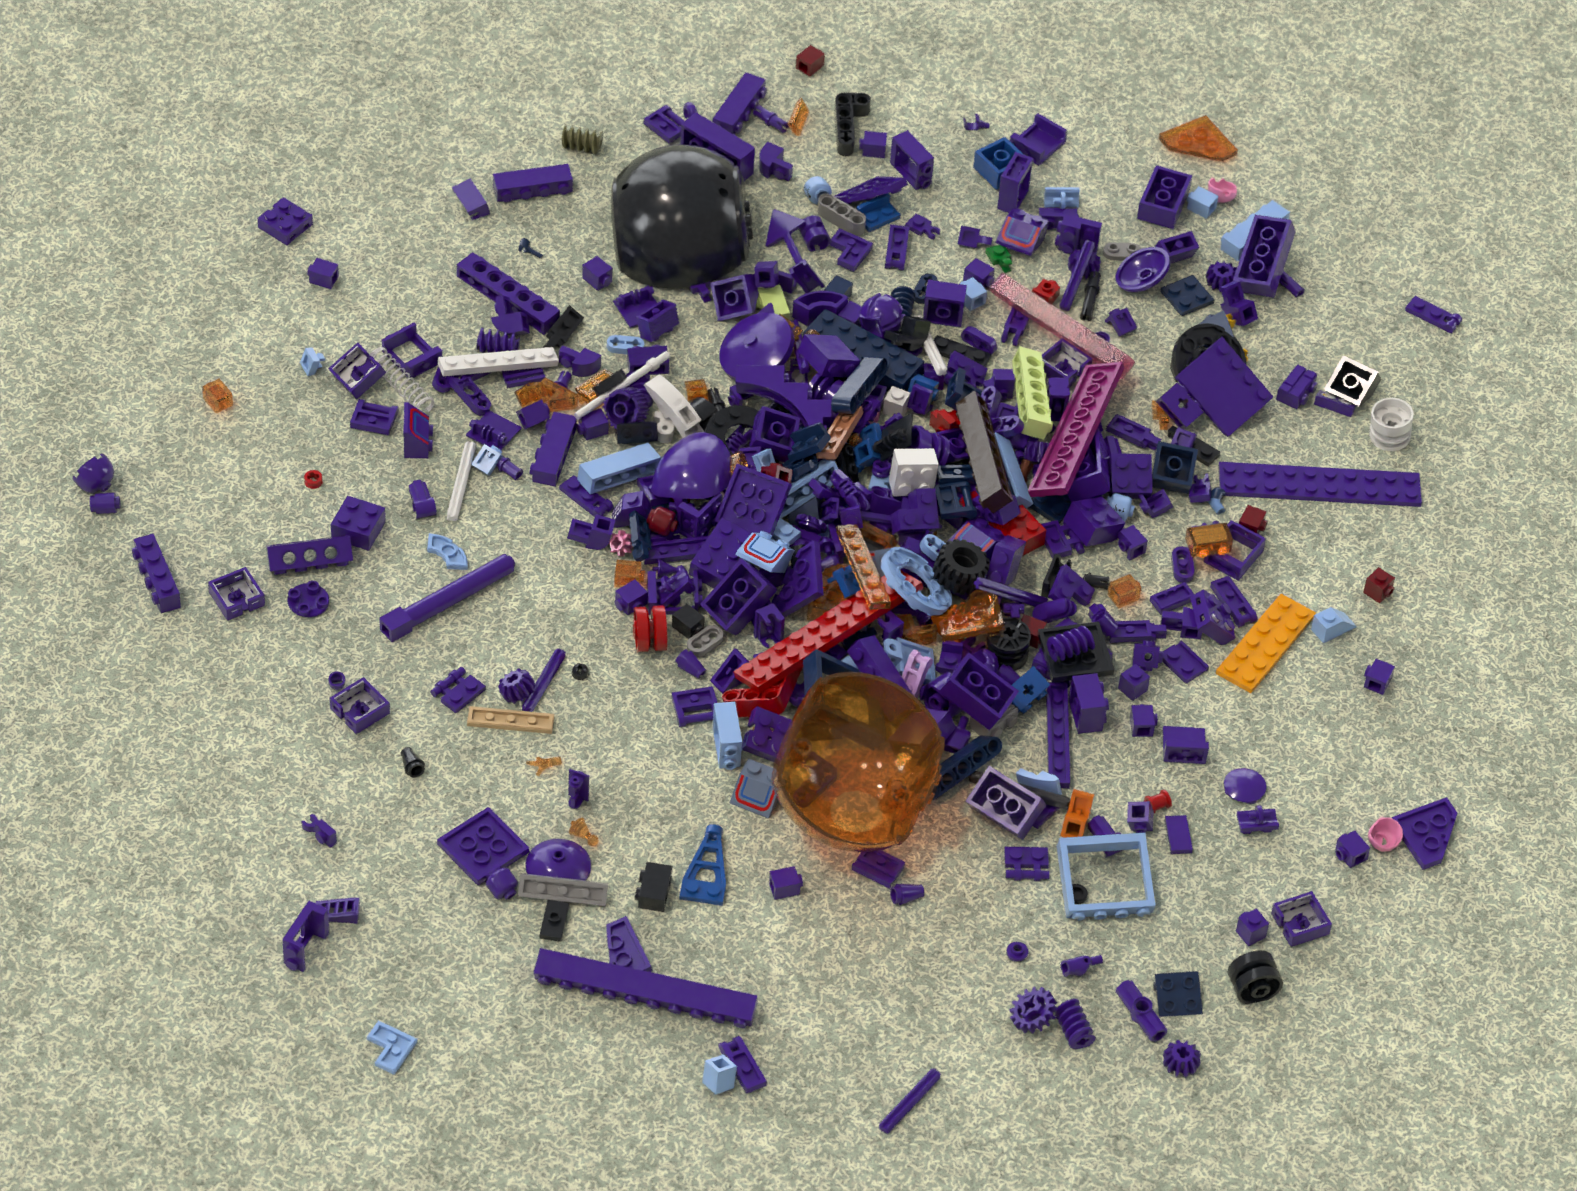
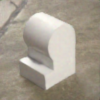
[654,411,674,443]

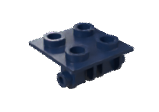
[1153,971,1203,1017]

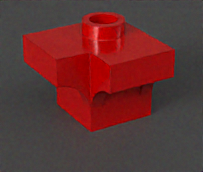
[929,409,961,432]

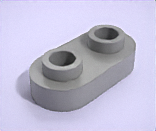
[1103,242,1142,261]
[687,625,723,657]

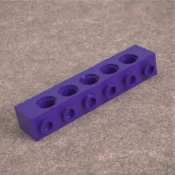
[457,252,560,335]

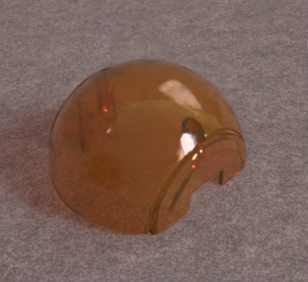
[771,672,945,852]

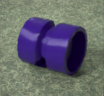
[799,215,831,252]

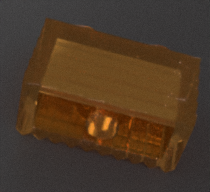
[1185,522,1233,558]

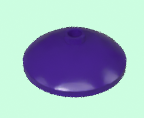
[1115,247,1171,292]
[525,838,591,881]

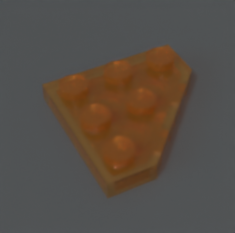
[1159,115,1238,162]
[939,590,1005,642]

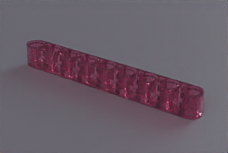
[989,273,1135,379]

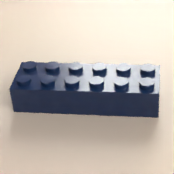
[803,309,924,392]

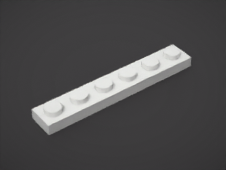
[438,347,559,376]

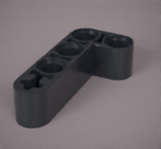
[834,93,871,157]

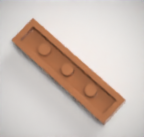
[816,406,863,460]

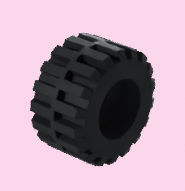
[933,539,990,595]

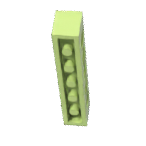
[1012,346,1053,440]

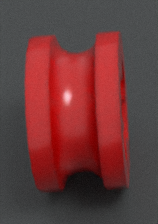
[304,470,323,489]

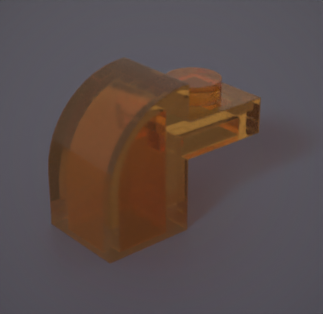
[897,614,938,645]

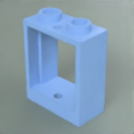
[712,702,742,770]

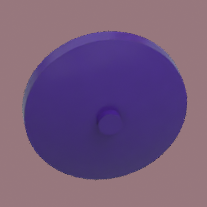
[719,312,795,381]

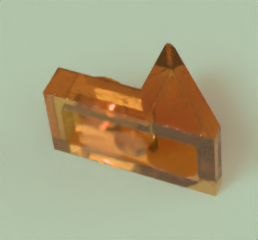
[540,377,578,412]

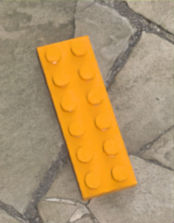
[1216,594,1316,693]

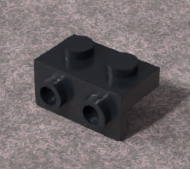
[615,421,658,444]

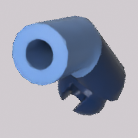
[1208,487,1225,515]

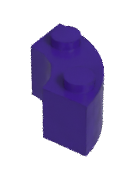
[792,291,848,326]

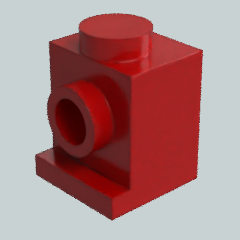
[1031,279,1060,310]

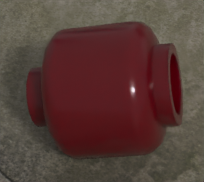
[646,506,679,537]

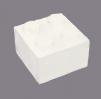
[889,449,938,496]

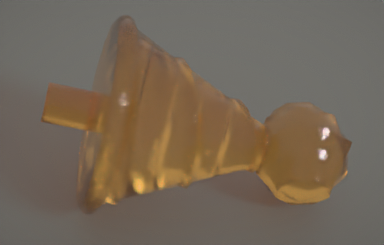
[569,817,599,846]

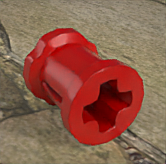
[1144,789,1172,813]

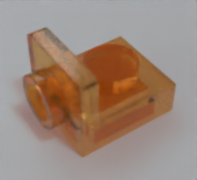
[684,379,708,401]
[514,382,549,408]

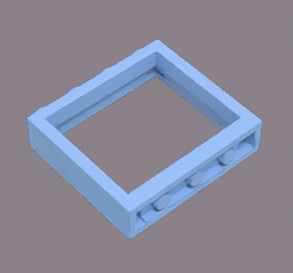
[1057,833,1156,921]

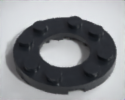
[1172,323,1246,385]
[705,405,779,472]

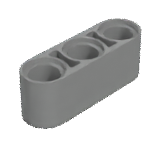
[817,194,866,236]

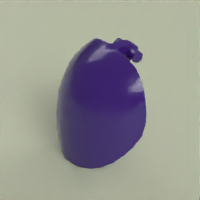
[651,432,733,512]

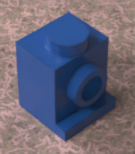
[908,374,940,404]

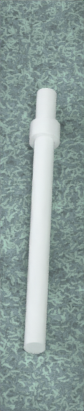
[574,351,670,420]

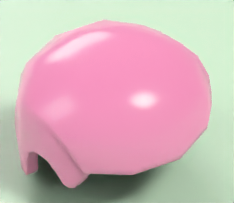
[1208,177,1237,203]
[1368,817,1403,852]

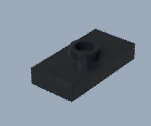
[539,900,569,942]

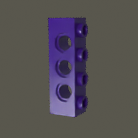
[266,535,353,575]

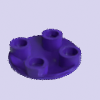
[287,580,329,617]
[1224,768,1266,804]

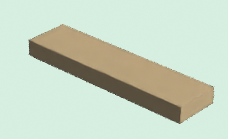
[467,706,554,734]

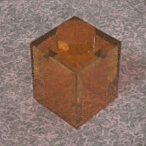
[202,378,233,413]
[614,559,645,588]
[1107,574,1142,609]

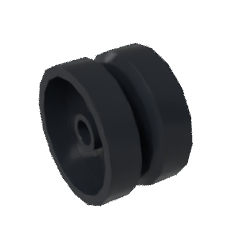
[1227,950,1283,1004]

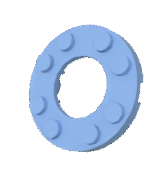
[881,547,952,616]

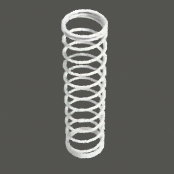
[370,347,434,412]

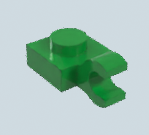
[985,245,1012,273]

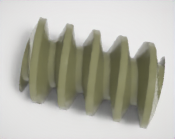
[562,124,603,154]

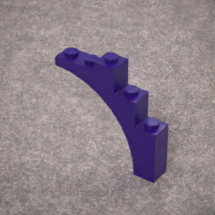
[736,365,836,462]

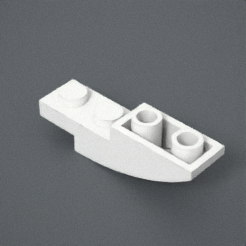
[644,374,704,438]

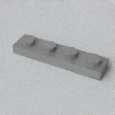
[518,873,608,906]

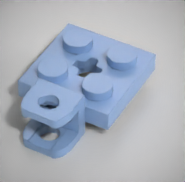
[883,637,936,685]

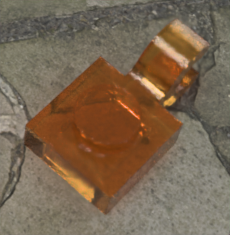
[1151,400,1171,430]

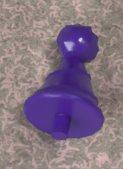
[652,559,686,579]

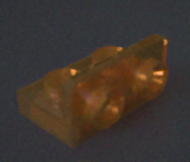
[858,520,898,549]

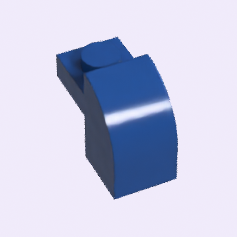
[854,423,882,467]

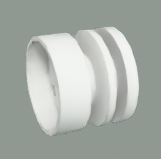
[1369,398,1414,451]

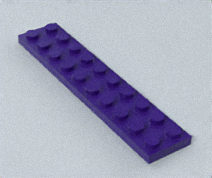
[1218,461,1422,507]

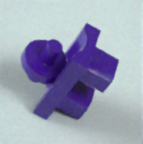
[819,523,853,564]
[657,568,696,607]
[1236,805,1279,834]

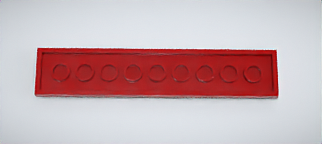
[733,570,923,694]

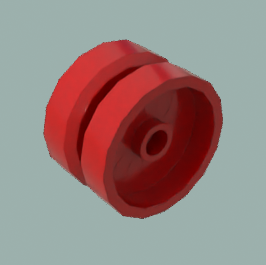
[633,605,668,652]

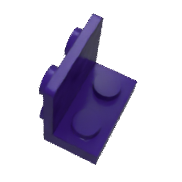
[677,493,722,538]
[1162,726,1209,764]

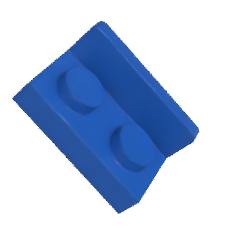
[856,193,901,232]
[827,563,873,598]

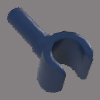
[518,238,543,259]

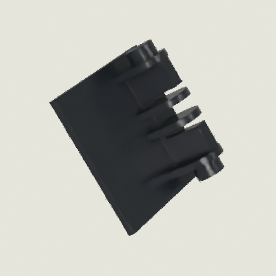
[872,413,913,462]

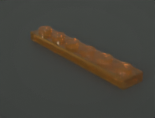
[836,524,891,610]

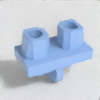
[1044,187,1080,209]

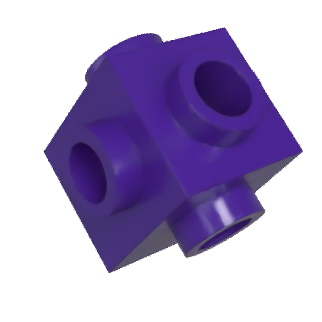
[1132,640,1163,671]

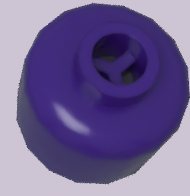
[486,866,518,900]

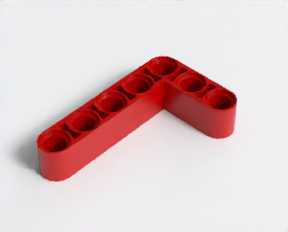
[722,666,803,717]

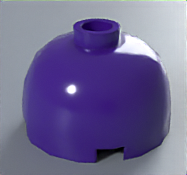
[72,453,114,493]

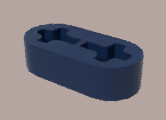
[914,273,938,304]

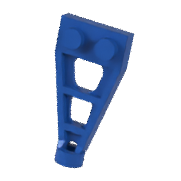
[679,824,726,906]

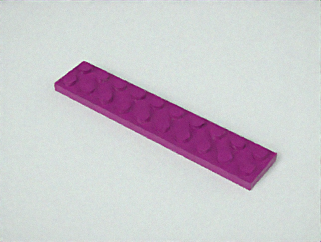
[1028,362,1124,497]

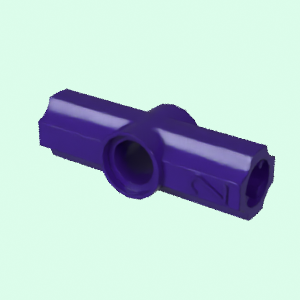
[1115,980,1168,1042]

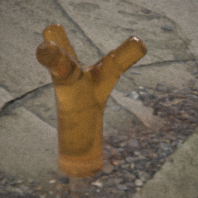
[526,756,562,776]

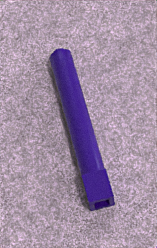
[379,554,515,642]

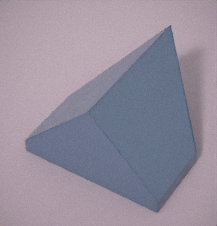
[787,496,823,530]

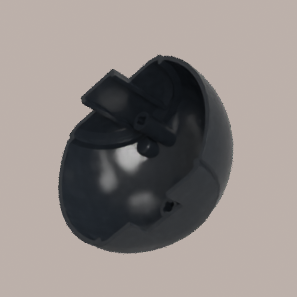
[611,144,753,289]

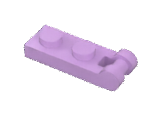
[901,649,933,712]

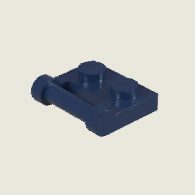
[934,481,978,520]

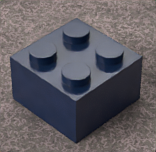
[1152,441,1198,494]

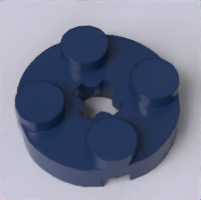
[782,454,819,483]

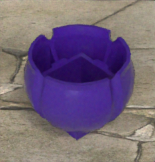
[859,293,905,339]

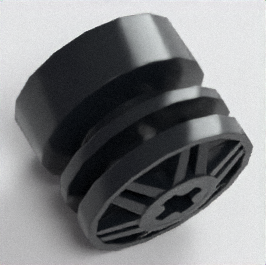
[985,617,1031,671]

